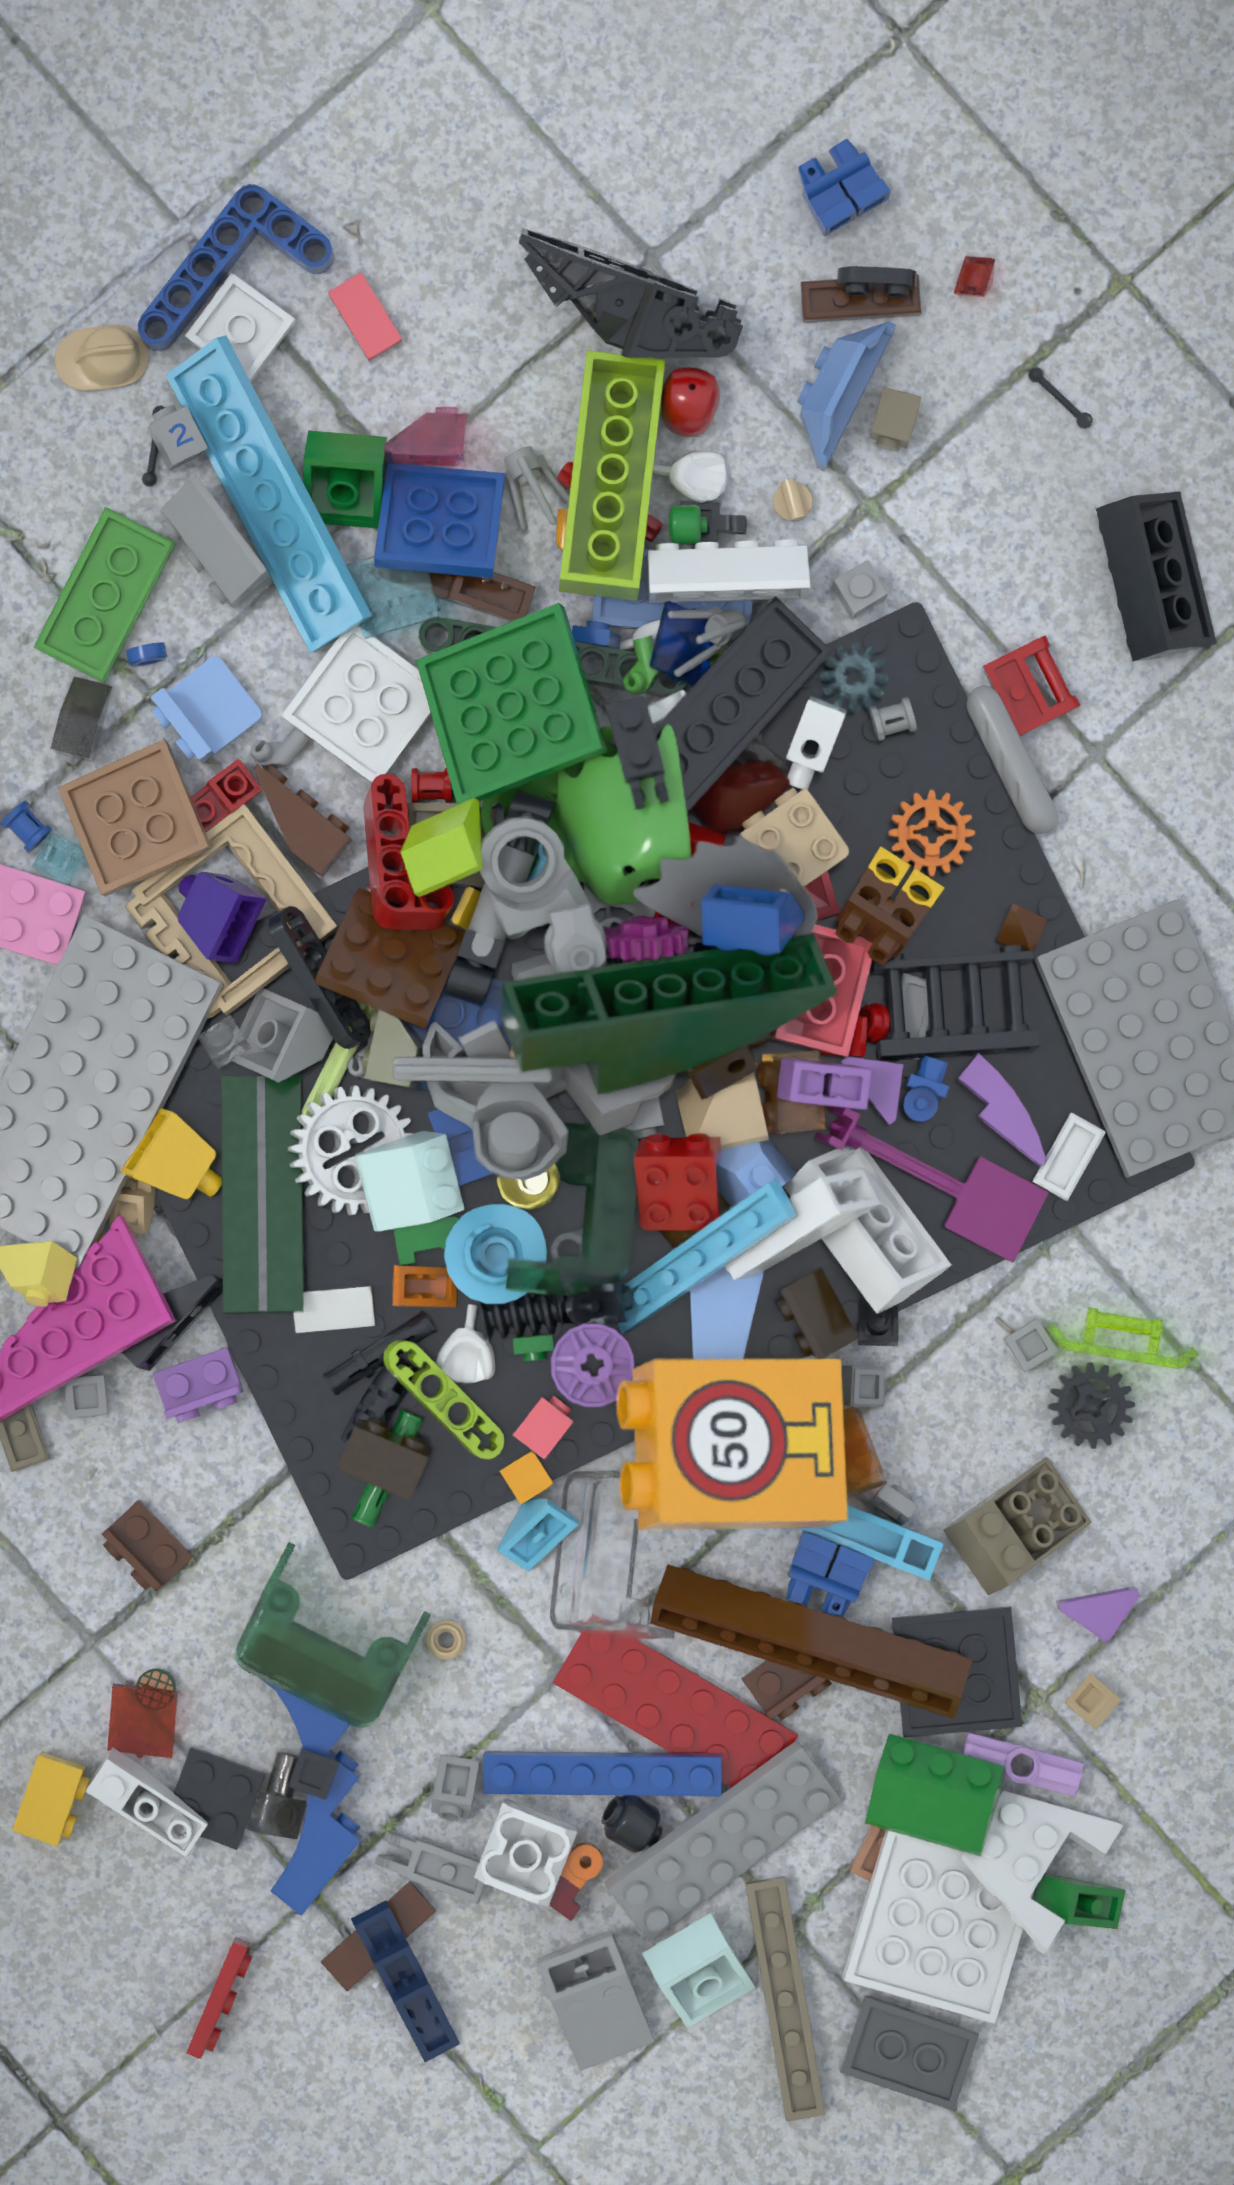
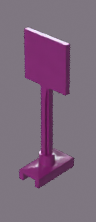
[814,1106,1049,1263]

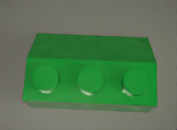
[865,1734,1004,1857]

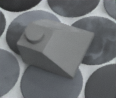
[226,988,333,1082]

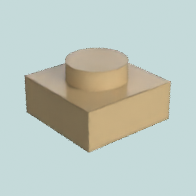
[1065,1673,1122,1730]

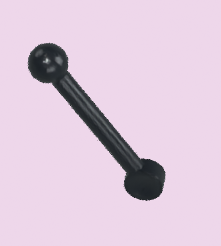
[1028,367,1093,429]
[142,405,165,487]

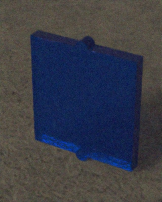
[649,601,714,686]

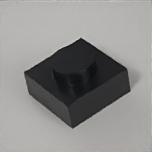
[288,1747,340,1800]

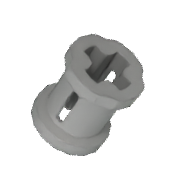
[869,697,917,741]

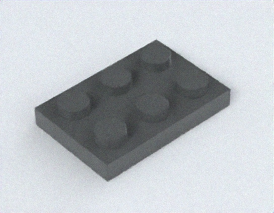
[840,1995,979,2111]

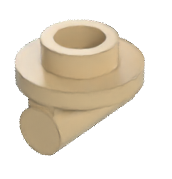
[773,478,813,522]

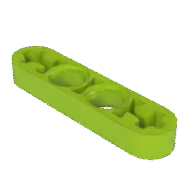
[383,1340,505,1459]

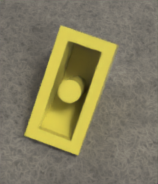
[0,1241,77,1307]

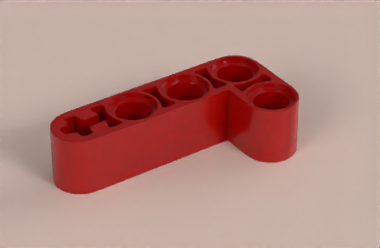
[363,774,454,930]

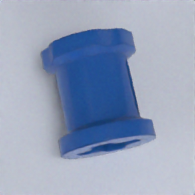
[0,800,53,853]

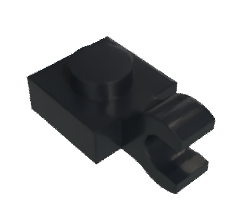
[680,501,747,543]

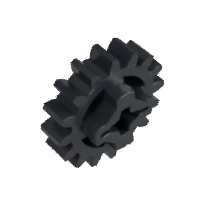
[1048,1362,1135,1449]

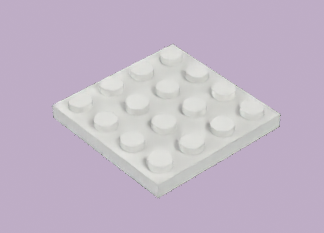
[842,1830,1035,2024]

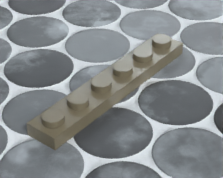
[745,1876,825,2122]

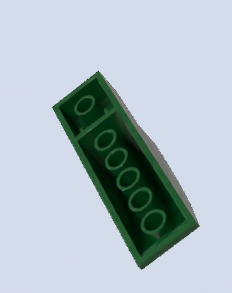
[501,934,837,1094]

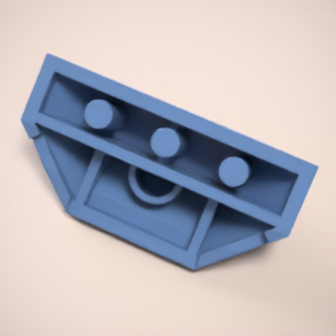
[797,321,896,471]

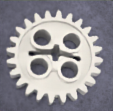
[288,1085,415,1215]

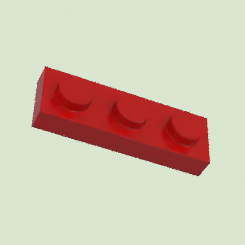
[186,1937,253,2059]

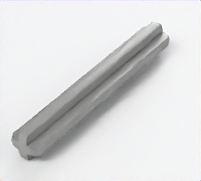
[393,1057,553,1083]

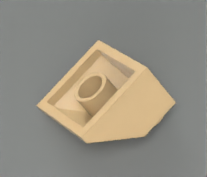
[675,1072,769,1150]

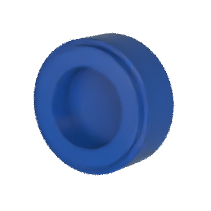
[126,642,168,667]

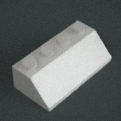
[647,539,810,604]
[784,1145,951,1314]

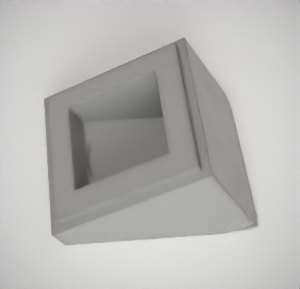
[841,1365,885,1407]

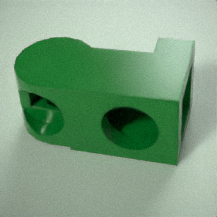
[393,1217,459,1265]

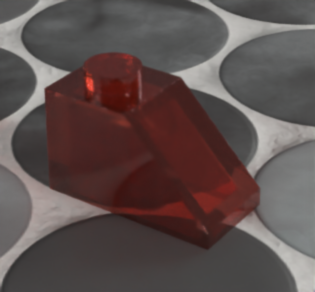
[695,759,790,832]

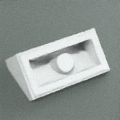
[293,1286,375,1333]

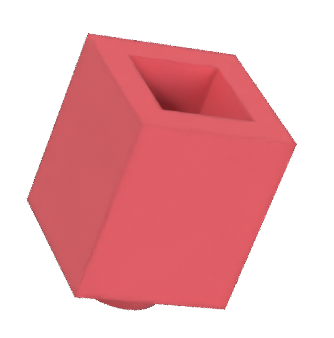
[513,1395,574,1459]

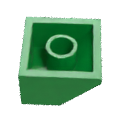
[303,430,387,529]

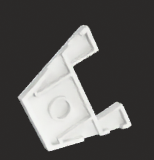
[961,1791,1123,1954]

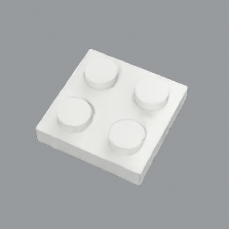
[185,273,296,382]

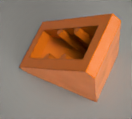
[393,1266,457,1307]

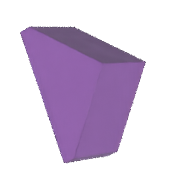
[840,1057,904,1126]
[1056,1586,1139,1643]

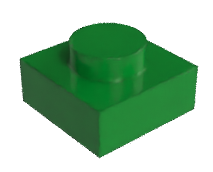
[513,1334,554,1361]

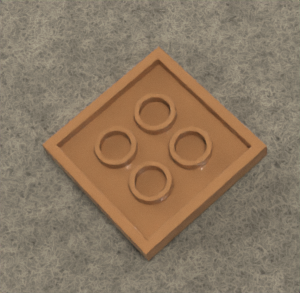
[58,739,212,897]

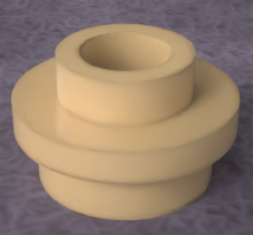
[426,1620,466,1660]

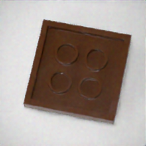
[314,887,465,1029]

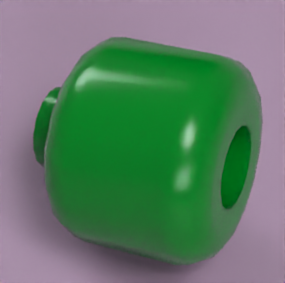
[669,505,707,545]

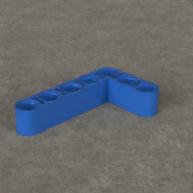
[138,184,334,351]

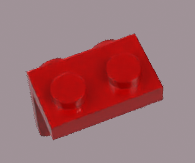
[634,1133,722,1231]

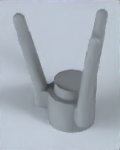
[503,446,570,531]
[668,607,747,677]

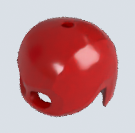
[661,367,720,437]

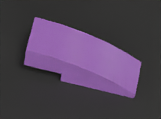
[956,1053,1046,1167]

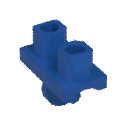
[903,1056,949,1122]

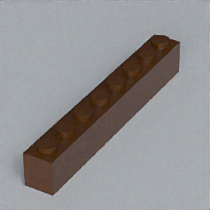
[650,1564,973,1719]

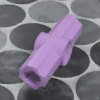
[961,1732,1084,1796]

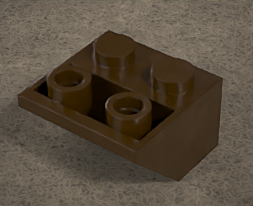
[776,1268,859,1359]

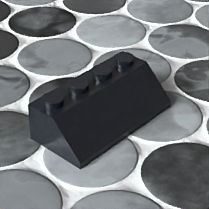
[1096,491,1217,662]

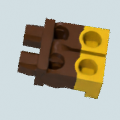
[835,846,944,965]

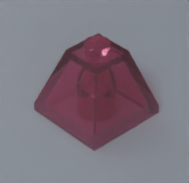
[384,406,467,467]

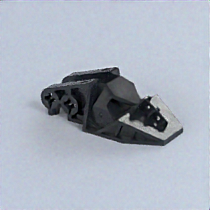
[519,228,743,358]

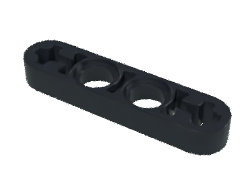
[268,906,371,1049]

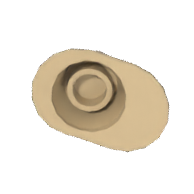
[54,325,149,391]

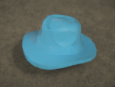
[444,1204,547,1304]

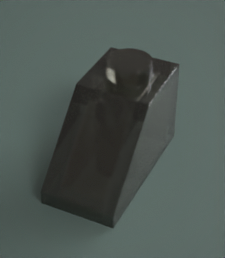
[50,676,113,763]

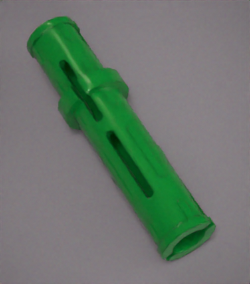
[351,1409,424,1528]

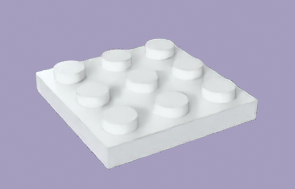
[281,625,431,783]

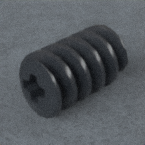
[480,1284,563,1340]

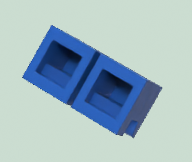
[798,139,891,236]
[786,1530,875,1617]

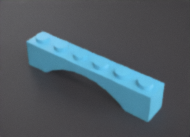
[799,1504,944,1581]

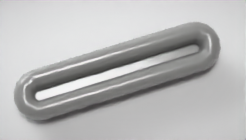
[966,685,1058,834]

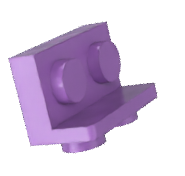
[152,1347,244,1423]

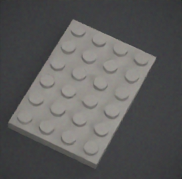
[1034,898,1234,1178]

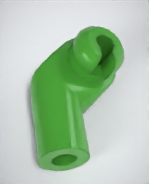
[623,636,660,694]

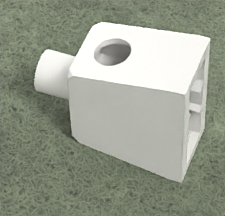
[785,696,847,789]

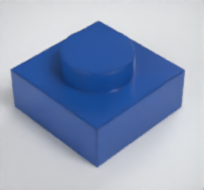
[572,621,621,649]

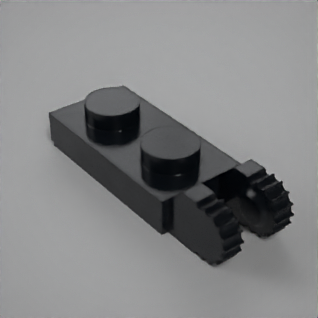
[606,696,669,810]

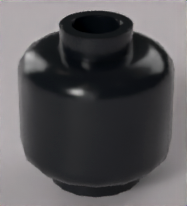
[601,1795,663,1853]

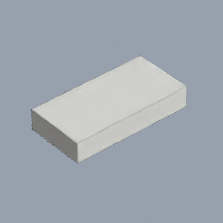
[1032,1112,1106,1201]

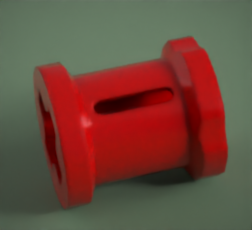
[411,768,452,803]

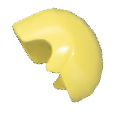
[497,1164,560,1210]

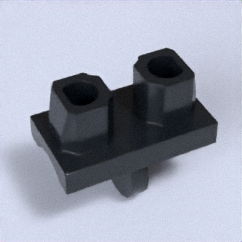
[559,1282,633,1324]

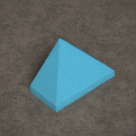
[498,1498,579,1572]

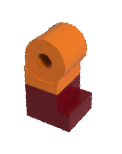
[549,1842,603,1921]

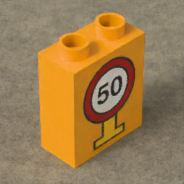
[617,1359,848,1530]

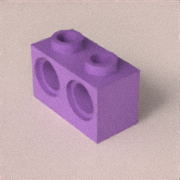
[777,1057,872,1110]

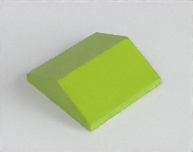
[401,798,482,897]

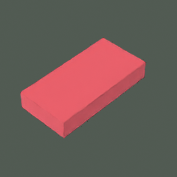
[328,272,402,361]

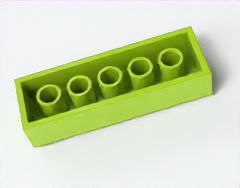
[559,350,666,601]

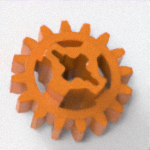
[888,790,975,877]

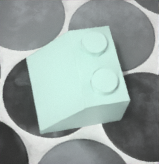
[355,1131,464,1231]
[642,1913,756,2028]

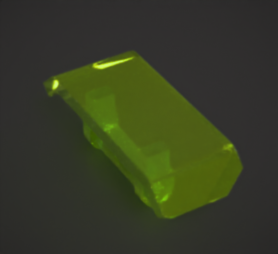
[1044,1307,1200,1369]

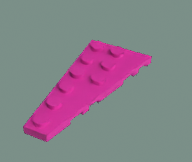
[0,1215,176,1421]

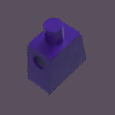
[178,871,267,963]

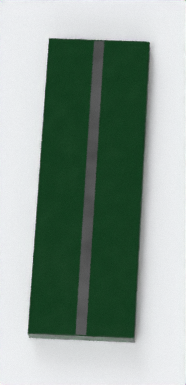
[221,1075,304,1314]

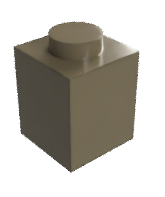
[869,387,922,452]

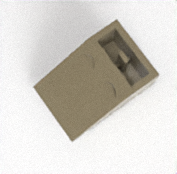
[943,1457,1092,1595]

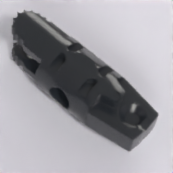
[341,1356,418,1444]

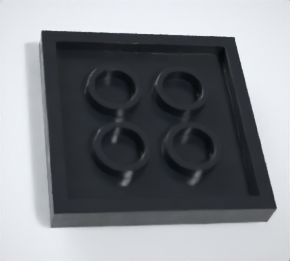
[892,1606,1022,1738]

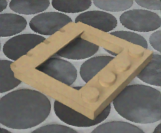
[125,804,339,1018]

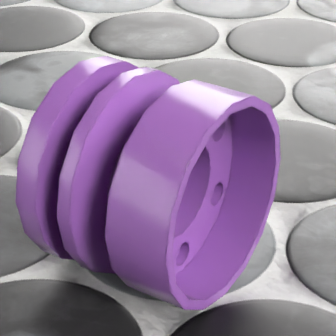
[551,1324,634,1407]

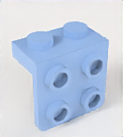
[151,656,262,764]

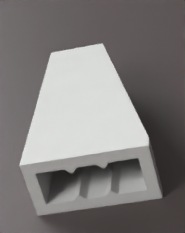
[724,1169,881,1281]

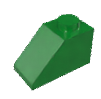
[1034,1874,1126,1929]

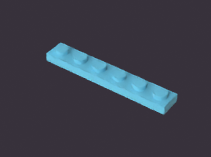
[617,1180,797,1334]

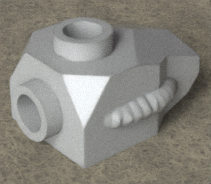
[544,903,606,974]

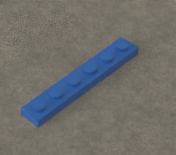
[483,1751,723,1797]

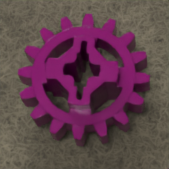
[604,915,688,963]

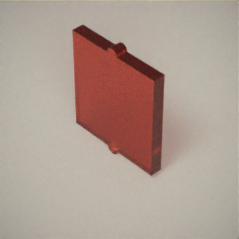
[107,1683,178,1758]

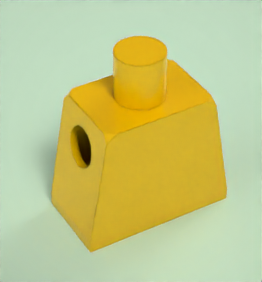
[120,1108,222,1200]

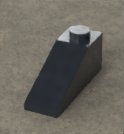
[121,1274,223,1371]

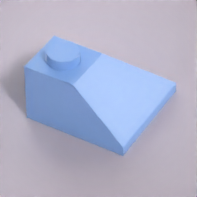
[716,1136,797,1208]

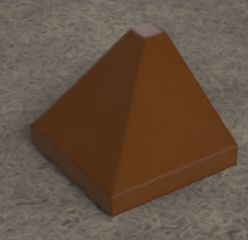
[996,903,1047,954]

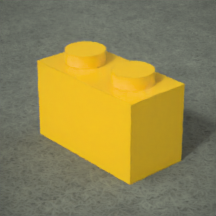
[12,1751,90,1846]

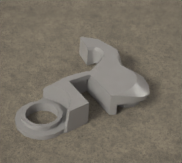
[480,817,611,980]
[422,1022,676,1180]

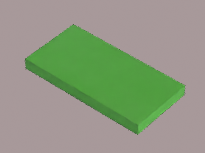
[34,507,176,684]

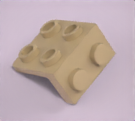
[739,787,849,892]

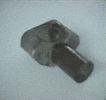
[247,1751,307,1839]

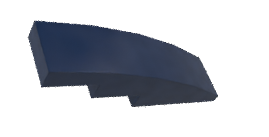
[351,1900,460,2062]

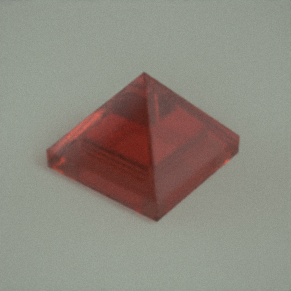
[954,256,995,297]

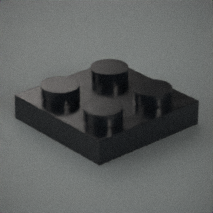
[174,1746,266,1850]

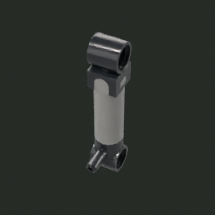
[445,788,555,1007]

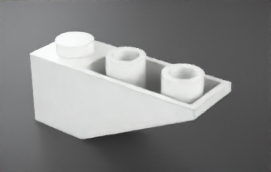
[85,1747,208,1857]

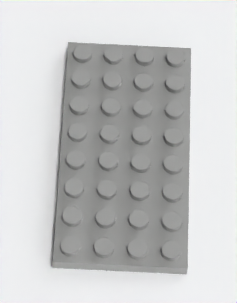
[0,914,224,1268]

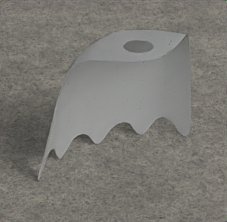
[633,836,817,937]

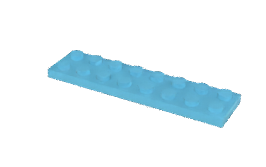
[166,336,372,653]

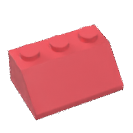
[771,924,872,1057]

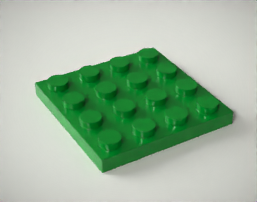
[416,603,607,805]

